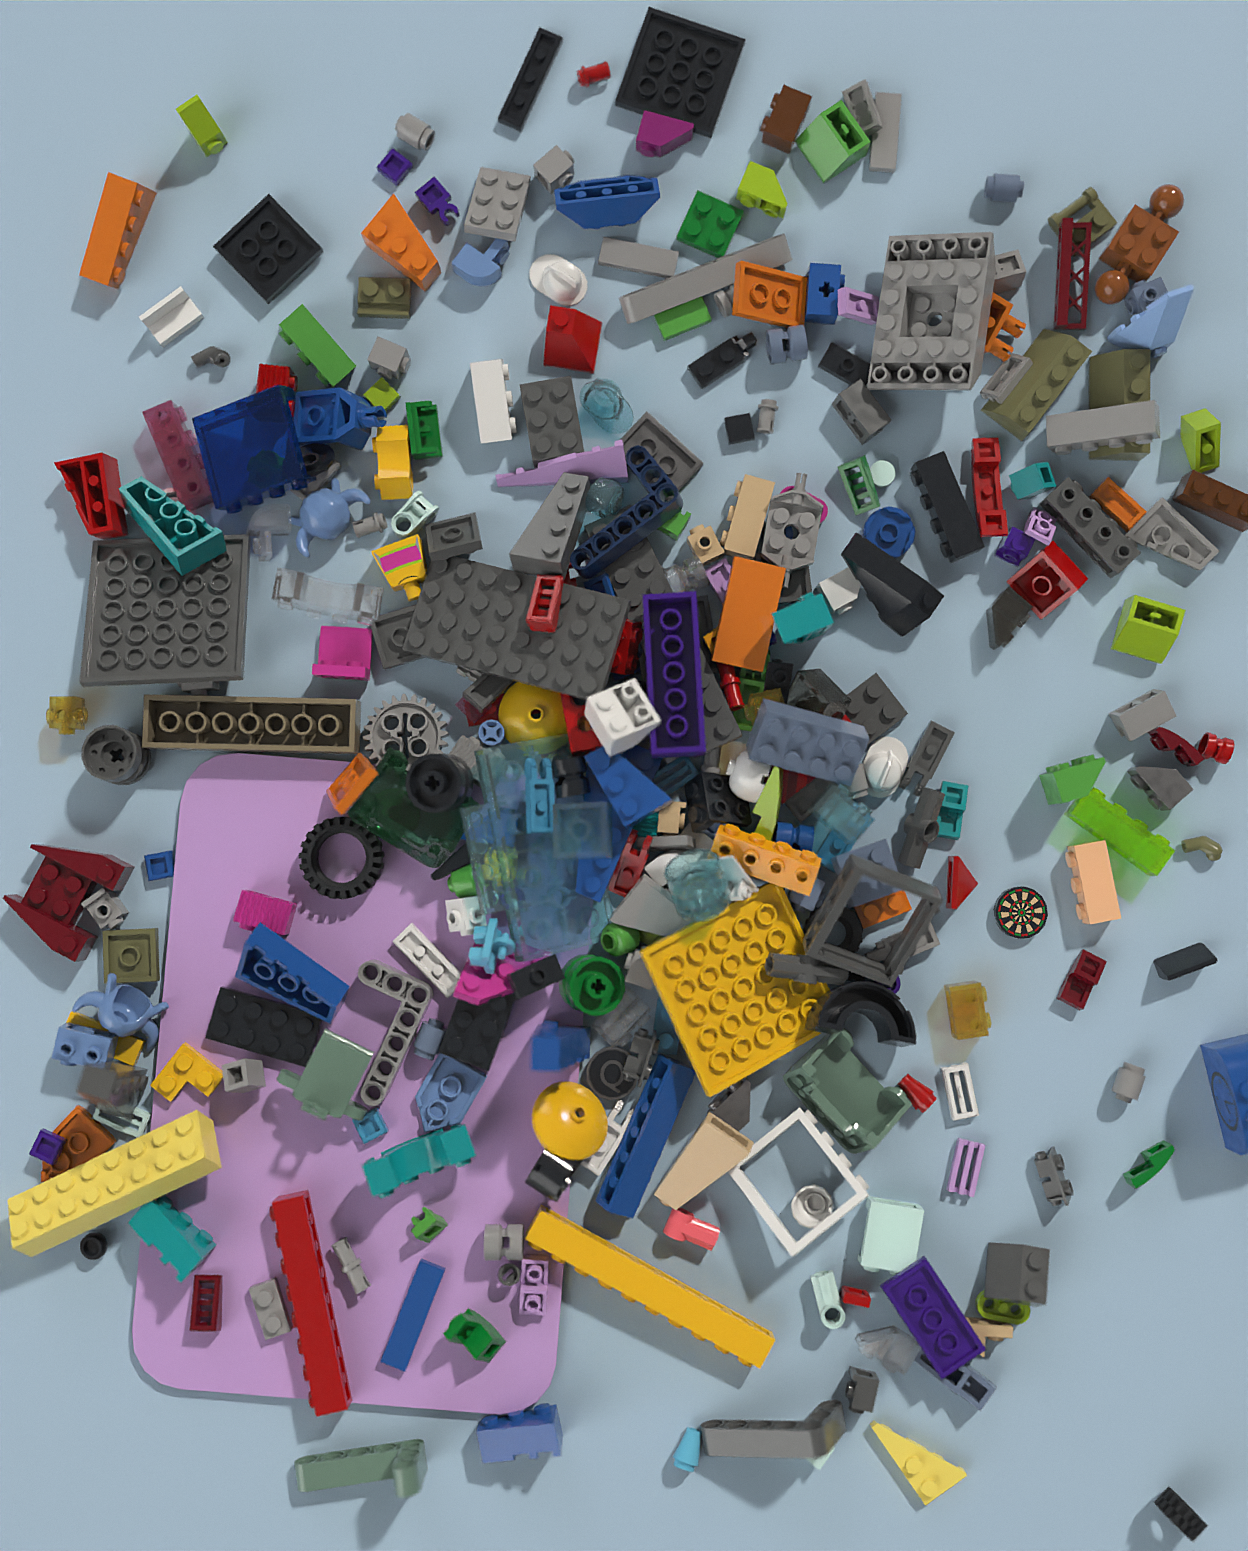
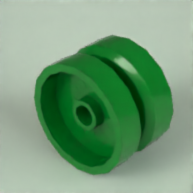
[558,954,625,1016]

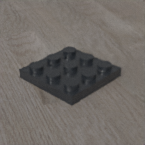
[213,194,324,304]

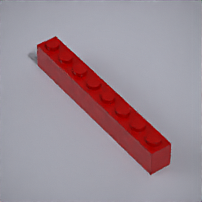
[270,1190,352,1417]

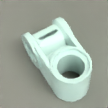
[391,490,440,540]

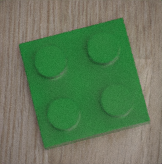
[676,190,744,258]

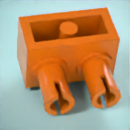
[984,292,1026,362]

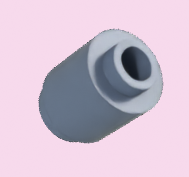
[984,173,1024,203]
[413,1018,447,1060]

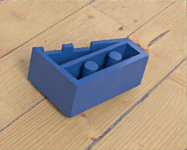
[584,746,672,830]

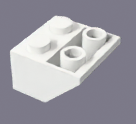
[584,678,661,757]

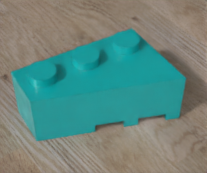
[772,592,834,644]
[128,1195,217,1283]

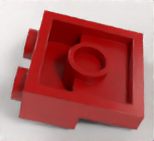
[610,619,643,675]

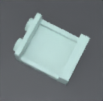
[858,1196,924,1275]

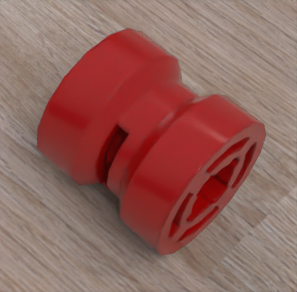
[1198,732,1235,764]

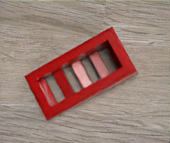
[526,574,564,633]

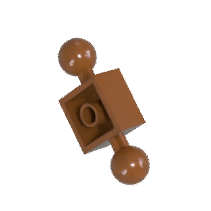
[1095,184,1184,305]

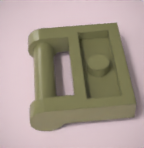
[1048,187,1118,257]

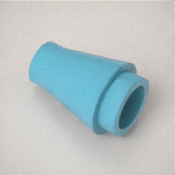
[673,1427,702,1472]

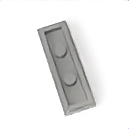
[869,92,902,173]
[598,237,679,278]

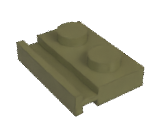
[357,277,412,319]

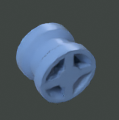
[478,720,505,749]

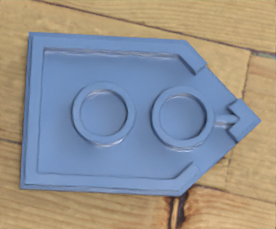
[415,1053,487,1133]

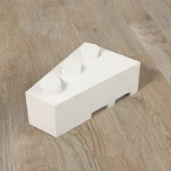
[470,359,517,443]

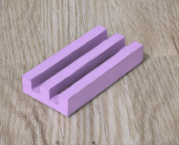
[946,1138,985,1197]

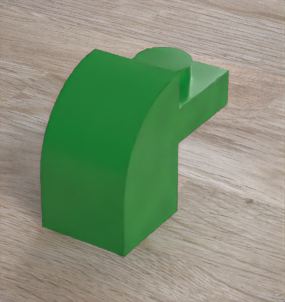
[443,1308,506,1362]

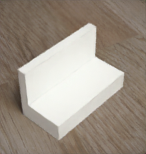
[139,286,204,347]

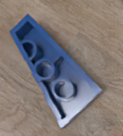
[235,922,350,1024]

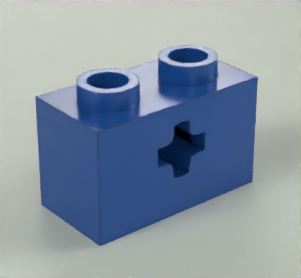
[804,263,845,325]

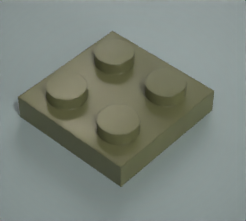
[102,928,160,984]

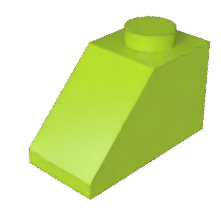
[176,94,228,157]
[1180,408,1221,473]

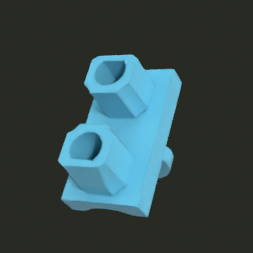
[468,918,515,974]

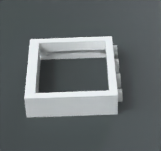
[728,1107,870,1257]

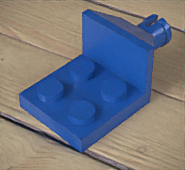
[292,387,387,450]

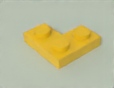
[150,1042,223,1102]

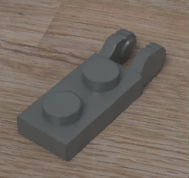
[899,720,955,797]

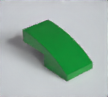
[1122,1140,1175,1189]

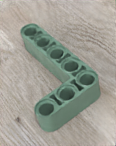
[294,1439,428,1498]

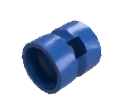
[773,821,814,852]

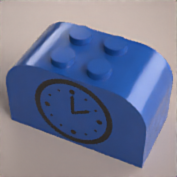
[1200,1034,1248,1155]

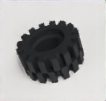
[1154,1486,1208,1542]

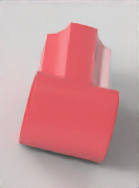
[663,1207,720,1251]

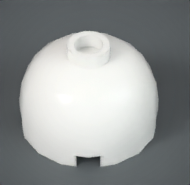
[725,750,771,803]

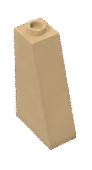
[654,1112,754,1210]

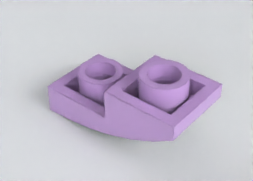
[1024,507,1057,545]
[519,1254,549,1315]

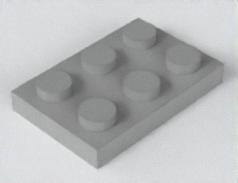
[464,167,531,242]

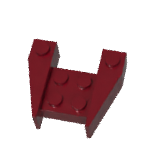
[3,844,135,962]

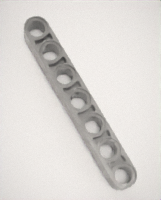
[619,234,793,324]

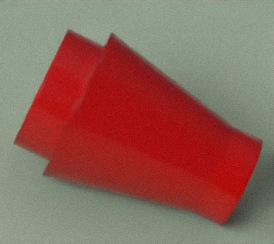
[897,1073,937,1113]

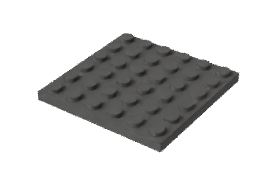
[79,534,251,687]

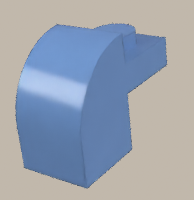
[451,238,509,286]

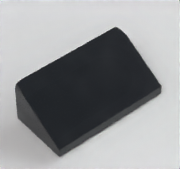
[1153,943,1218,981]

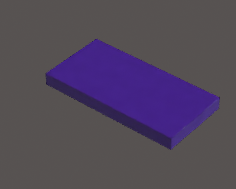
[880,1256,986,1380]

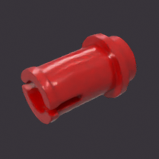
[577,61,611,88]

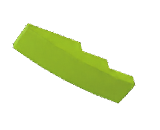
[752,766,783,841]

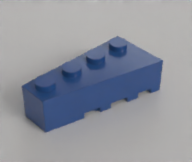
[530,1020,591,1072]

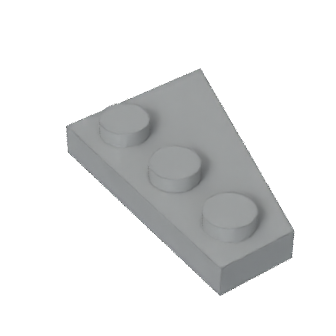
[1125,497,1219,571]

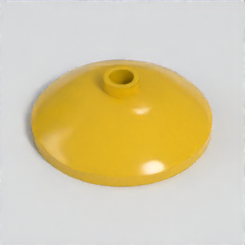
[498,682,575,754]
[532,1081,608,1161]

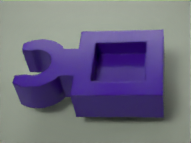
[415,176,460,226]

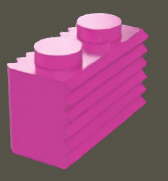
[233,890,297,936]

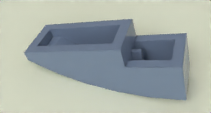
[912,1348,997,1411]

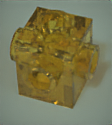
[46,696,88,735]

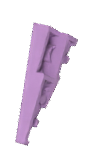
[496,440,628,487]

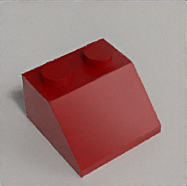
[1006,541,1088,620]

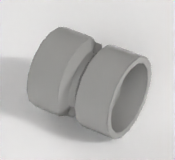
[484,1224,524,1260]

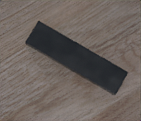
[498,27,563,132]

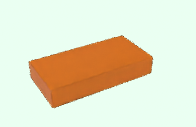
[1089,477,1147,532]

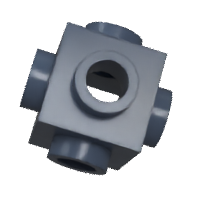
[1124,277,1168,316]

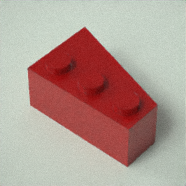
[54,452,128,540]

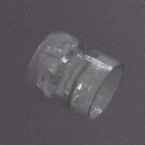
[663,555,710,592]

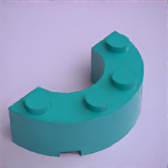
[362,1124,476,1199]

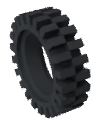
[299,817,385,899]

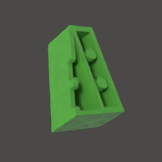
[278,304,356,388]

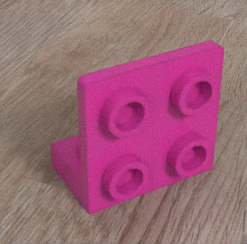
[312,626,373,681]

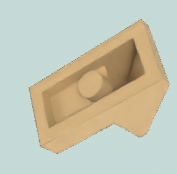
[965,1317,1013,1357]

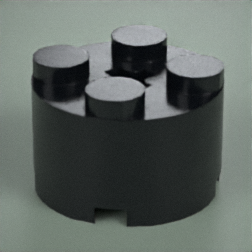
[524,1149,583,1202]

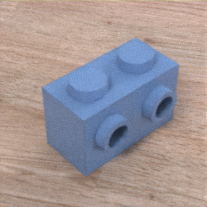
[52,1022,119,1066]

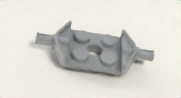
[761,473,824,589]

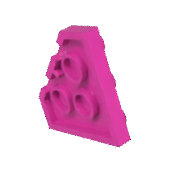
[453,939,552,1006]

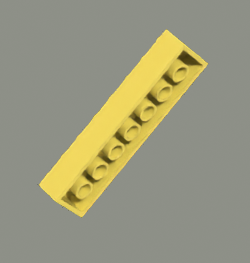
[7,1110,222,1257]

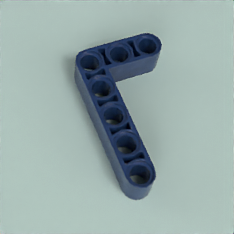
[570,445,683,579]

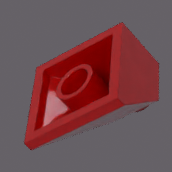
[543,305,602,374]

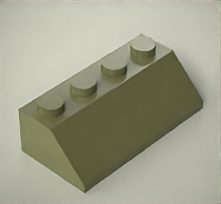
[981,329,1092,441]
[1089,349,1150,461]

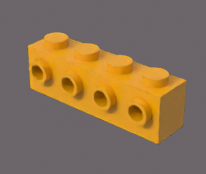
[708,824,822,896]

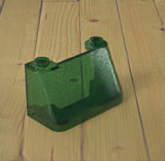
[348,747,479,868]

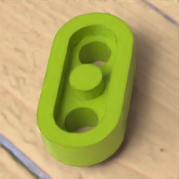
[975,1290,1030,1325]

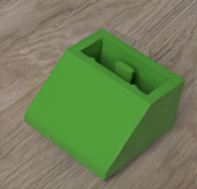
[795,100,870,183]
[1039,754,1106,805]

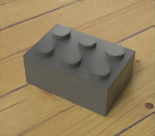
[520,376,584,468]

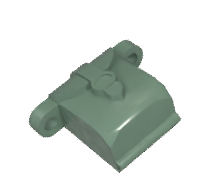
[276,1029,374,1121]

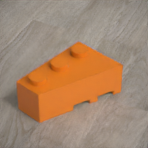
[361,193,442,292]

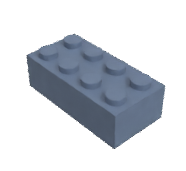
[746,698,870,786]

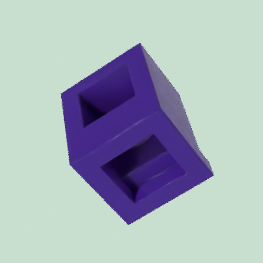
[994,526,1036,567]

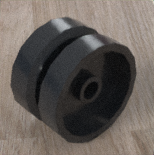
[405,753,474,813]

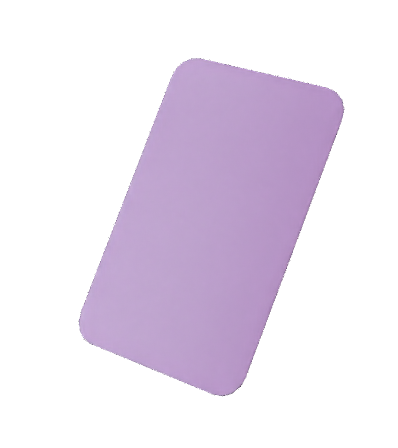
[132,753,592,1415]

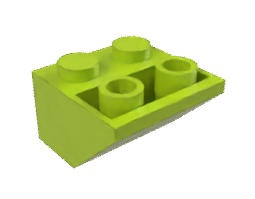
[1111,595,1186,664]

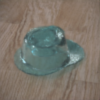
[579,377,634,434]

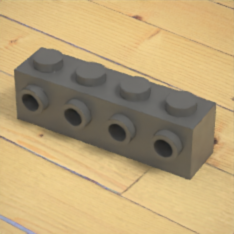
[1039,477,1141,579]

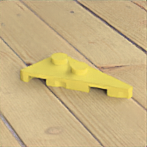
[870,1421,967,1506]

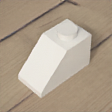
[816,567,861,615]

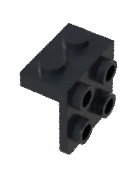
[684,772,752,833]

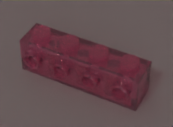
[142,400,218,512]

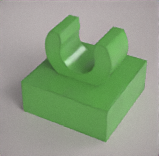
[411,1207,448,1243]

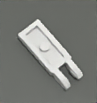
[581,1099,635,1176]

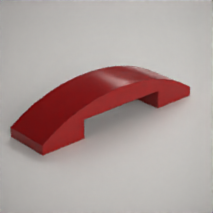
[971,437,1008,537]

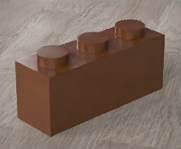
[1172,470,1248,532]

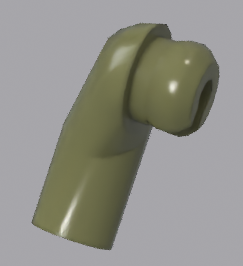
[1181,836,1223,861]

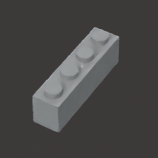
[1046,400,1160,455]

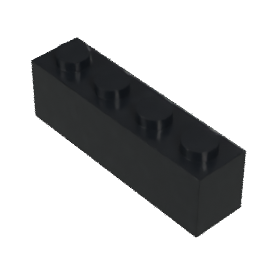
[910,451,985,563]

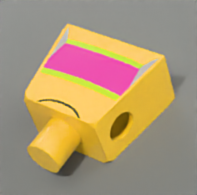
[371,534,427,601]

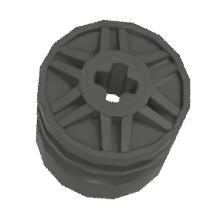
[81,725,151,785]

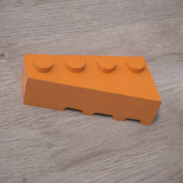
[79,172,157,289]

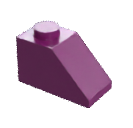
[636,110,694,158]

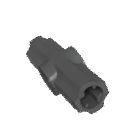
[898,787,945,869]
[765,952,848,985]

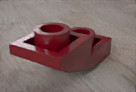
[1148,727,1204,767]

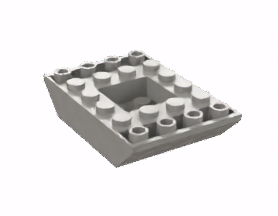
[867,232,996,390]

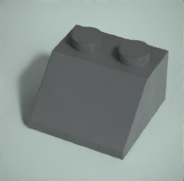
[984,1242,1050,1307]

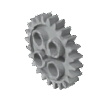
[363,694,449,778]

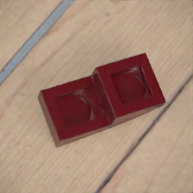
[1056,949,1107,1011]

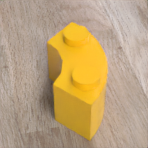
[372,425,413,500]

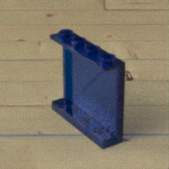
[192,385,317,514]

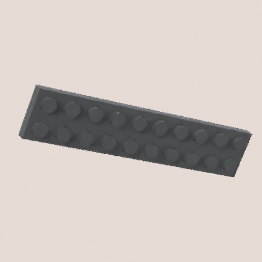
[584,504,742,759]

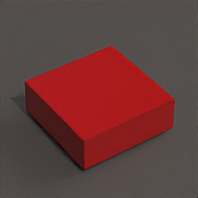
[840,1285,871,1308]

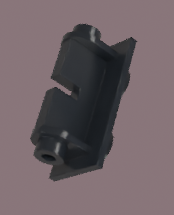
[761,659,794,705]

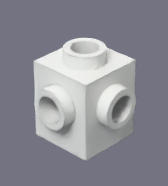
[445,895,487,936]

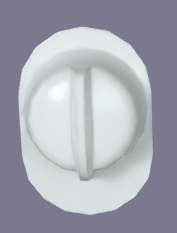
[530,254,587,306]
[863,737,908,798]

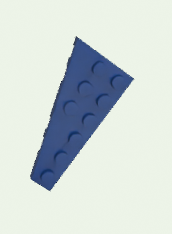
[576,726,663,903]

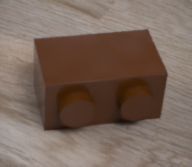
[760,85,812,154]

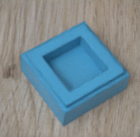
[352,1107,389,1144]

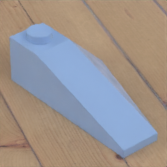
[1107,284,1194,358]

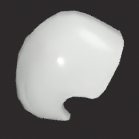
[791,1184,834,1228]

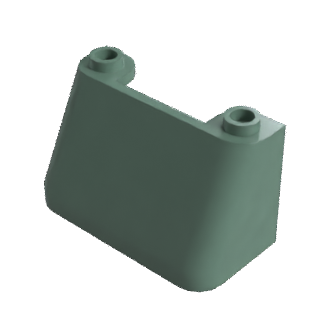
[783,1028,912,1154]

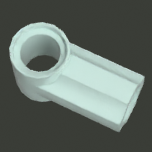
[810,1270,845,1329]

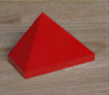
[946,856,978,909]

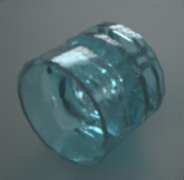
[664,849,731,922]

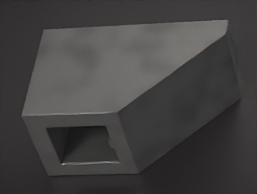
[1127,766,1194,811]
[707,1077,751,1132]

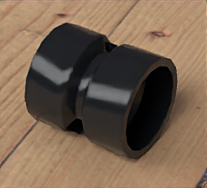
[551,756,591,798]

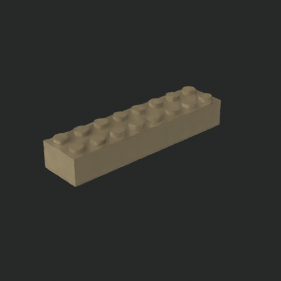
[142,694,361,754]

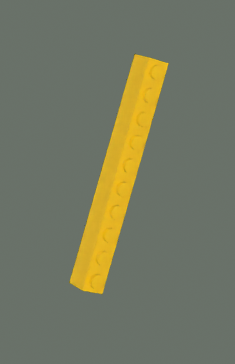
[525,1204,776,1368]

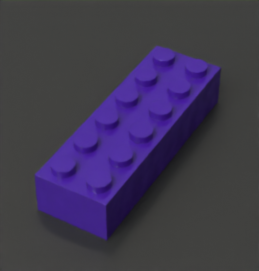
[642,591,706,759]

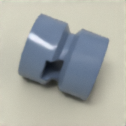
[766,325,808,364]

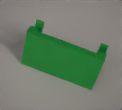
[405,401,443,460]

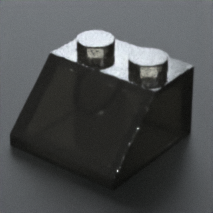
[787,669,852,720]

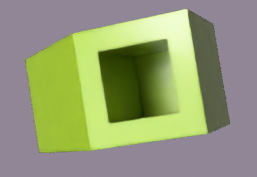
[736,161,788,219]

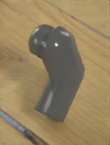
[191,346,231,368]

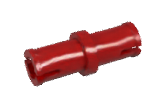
[716,662,745,711]

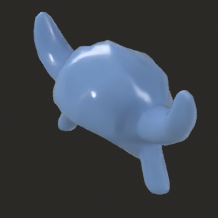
[288,478,371,558]
[72,973,169,1052]

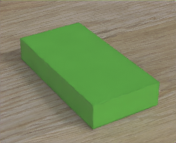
[654,296,712,341]

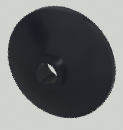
[283,443,335,478]

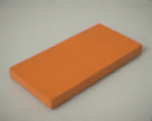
[710,556,786,672]

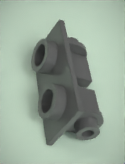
[622,1028,660,1087]
[1034,1146,1073,1206]

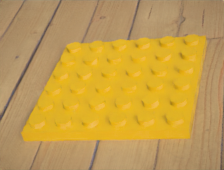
[639,882,830,1097]

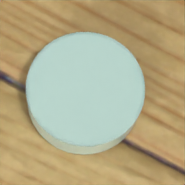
[870,460,895,488]

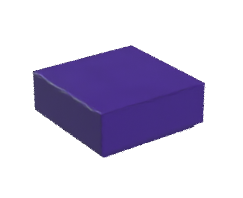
[376,148,413,186]
[29,1128,67,1165]

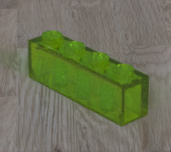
[1064,787,1175,876]

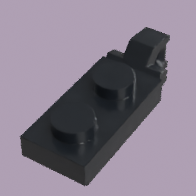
[687,332,757,389]

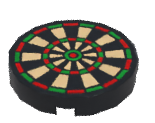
[993,886,1048,939]

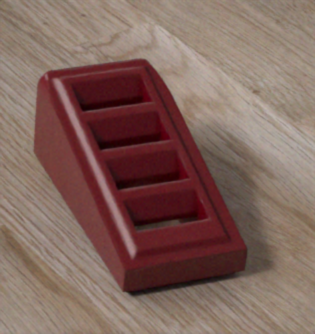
[190,1275,222,1332]

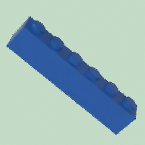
[595,1054,696,1218]

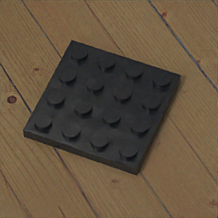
[615,7,746,139]

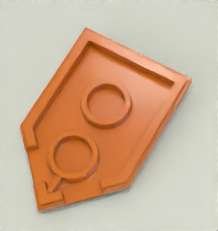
[41,1105,116,1182]

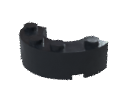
[805,981,916,1047]

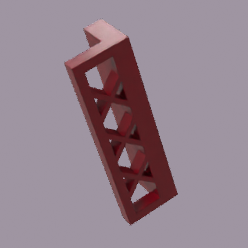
[1053,218,1092,330]

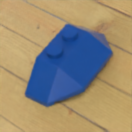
[554,175,660,229]

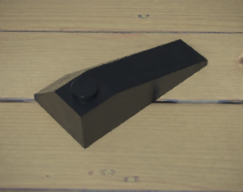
[841,533,944,637]

